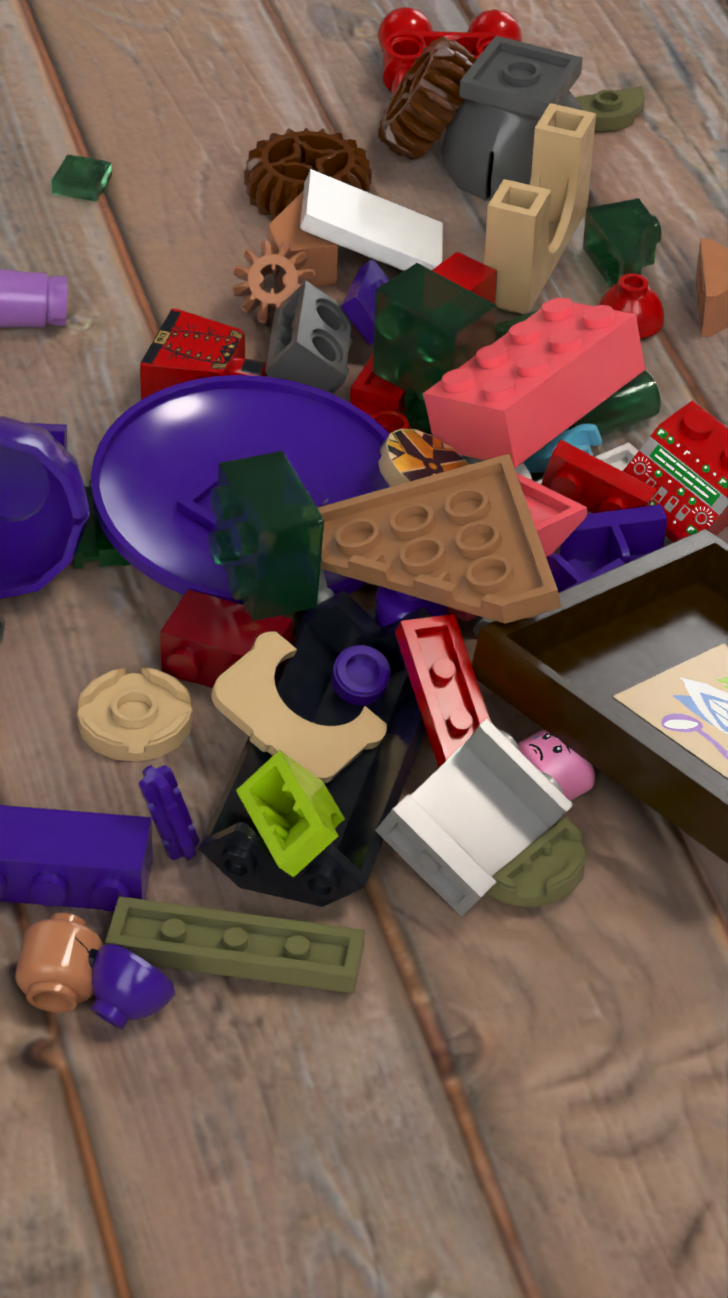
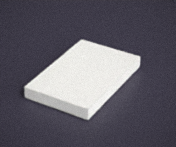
[300,169,443,278]

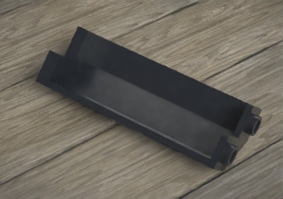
[198,590,432,907]

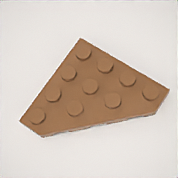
[294,454,562,624]

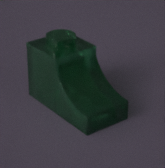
[583,198,662,287]

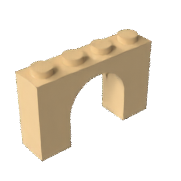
[484,103,596,315]

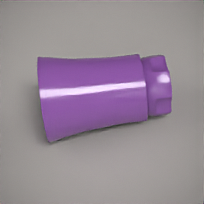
[0,269,67,328]

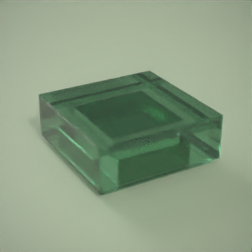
[51,154,112,202]

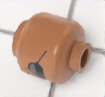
[15,913,103,1013]

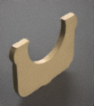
[211,631,387,784]

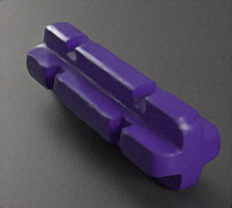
[138,765,200,861]

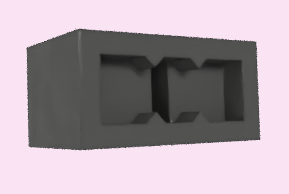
[265,281,353,393]

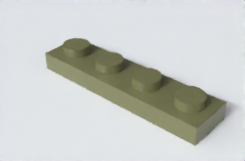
[105,896,365,994]

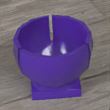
[0,416,90,599]

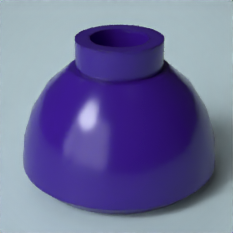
[90,944,176,1030]

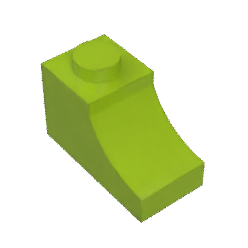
[236,750,345,878]

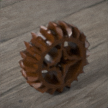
[378,36,477,160]
[244,128,372,220]

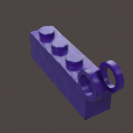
[0,805,153,912]

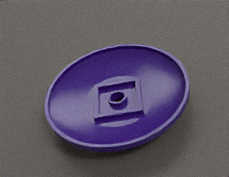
[91,375,390,610]

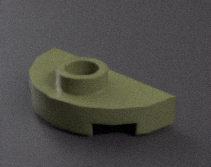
[575,86,645,132]
[486,816,586,907]

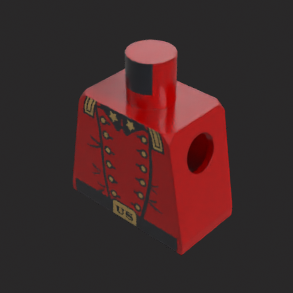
[140,308,268,400]

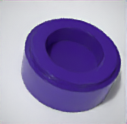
[331,645,391,706]

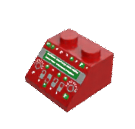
[623,400,728,543]

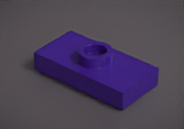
[341,259,399,345]

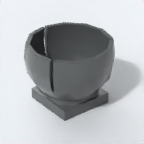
[442,36,585,201]

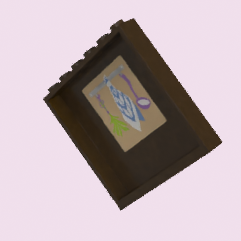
[472,529,728,864]

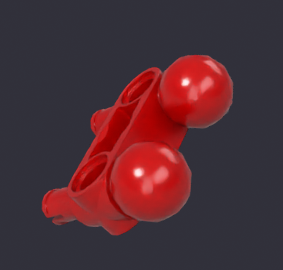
[377,7,523,95]

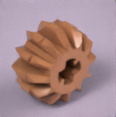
[232,240,316,325]

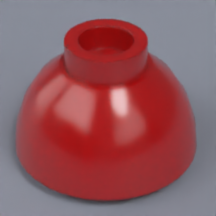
[598,273,664,339]

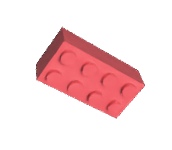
[423,298,646,468]

